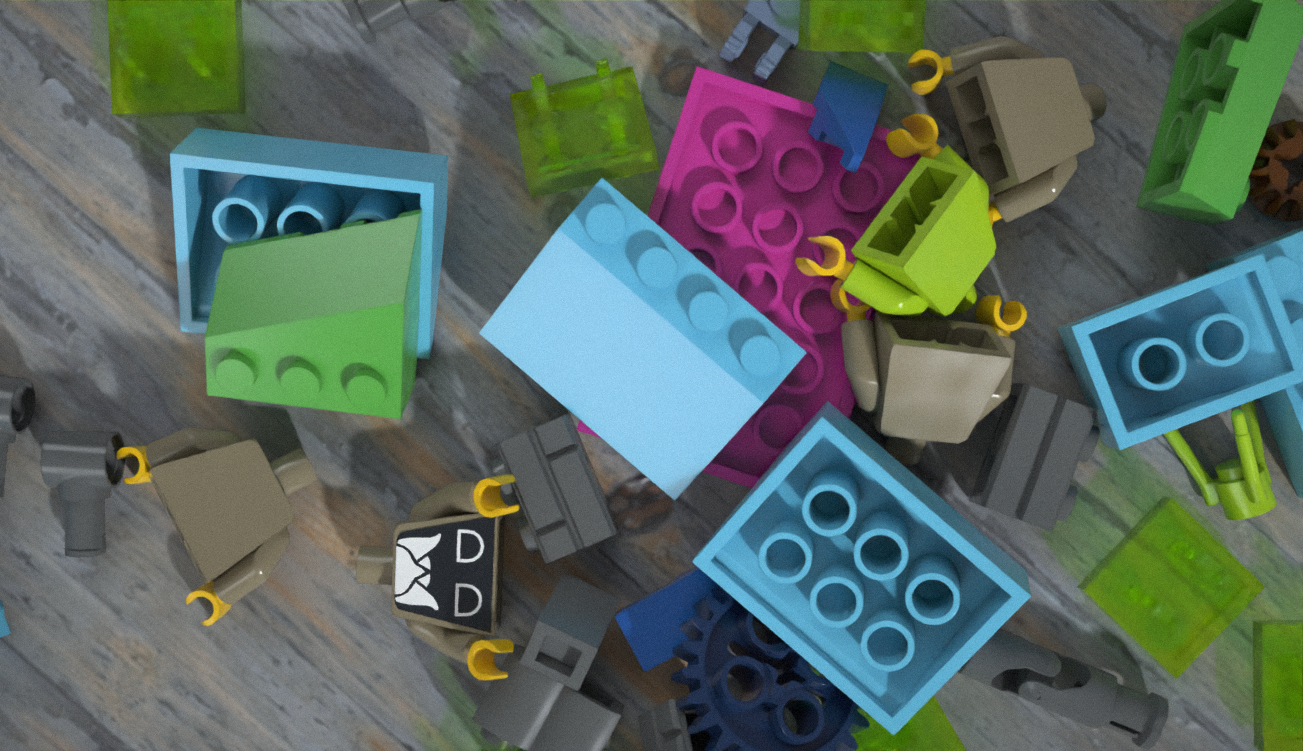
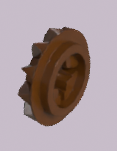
[1247,119,1303,222]

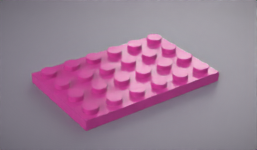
[576,66,921,488]

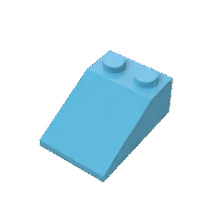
[1057,253,1303,450]

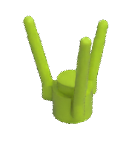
[1163,400,1277,520]

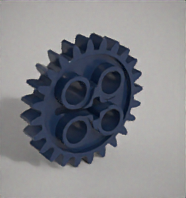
[671,585,870,751]

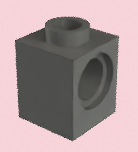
[520,572,621,691]

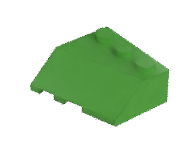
[1136,0,1303,226]
[205,209,422,419]

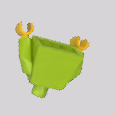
[795,114,996,317]

